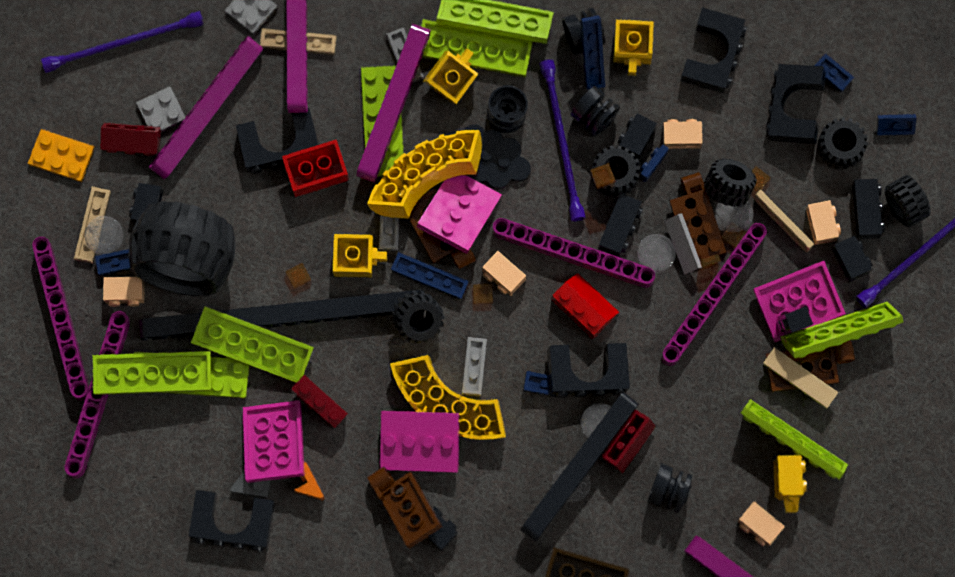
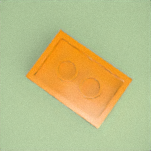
[28,129,95,182]

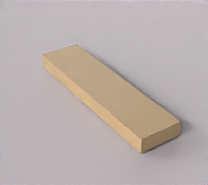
[260,29,337,55]
[74,187,111,264]
[754,190,814,252]
[763,347,839,409]

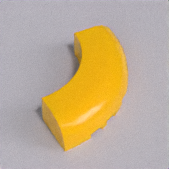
[367,130,482,219]
[390,355,506,440]

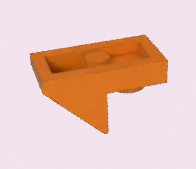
[294,462,325,501]

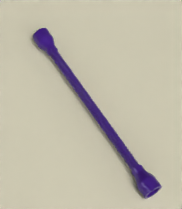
[41,11,204,73]
[539,60,586,222]
[856,218,955,308]

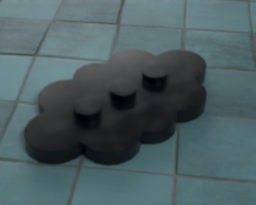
[445,124,531,189]

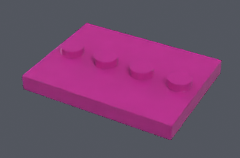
[417,175,502,254]
[752,261,846,343]
[243,400,305,483]
[380,411,459,472]

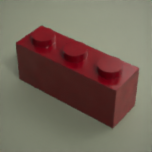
[100,123,161,156]
[290,375,348,429]
[601,409,656,473]

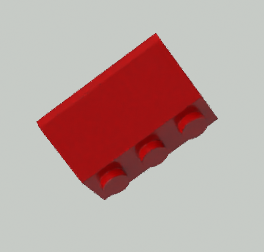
[282,139,349,197]
[552,273,619,339]

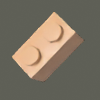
[663,119,702,149]
[806,200,841,245]
[482,251,526,296]
[103,277,145,307]
[738,502,785,546]

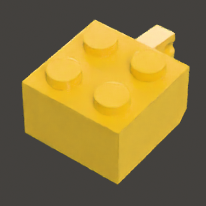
[613,20,654,76]
[423,48,478,104]
[333,234,387,277]
[773,455,806,513]

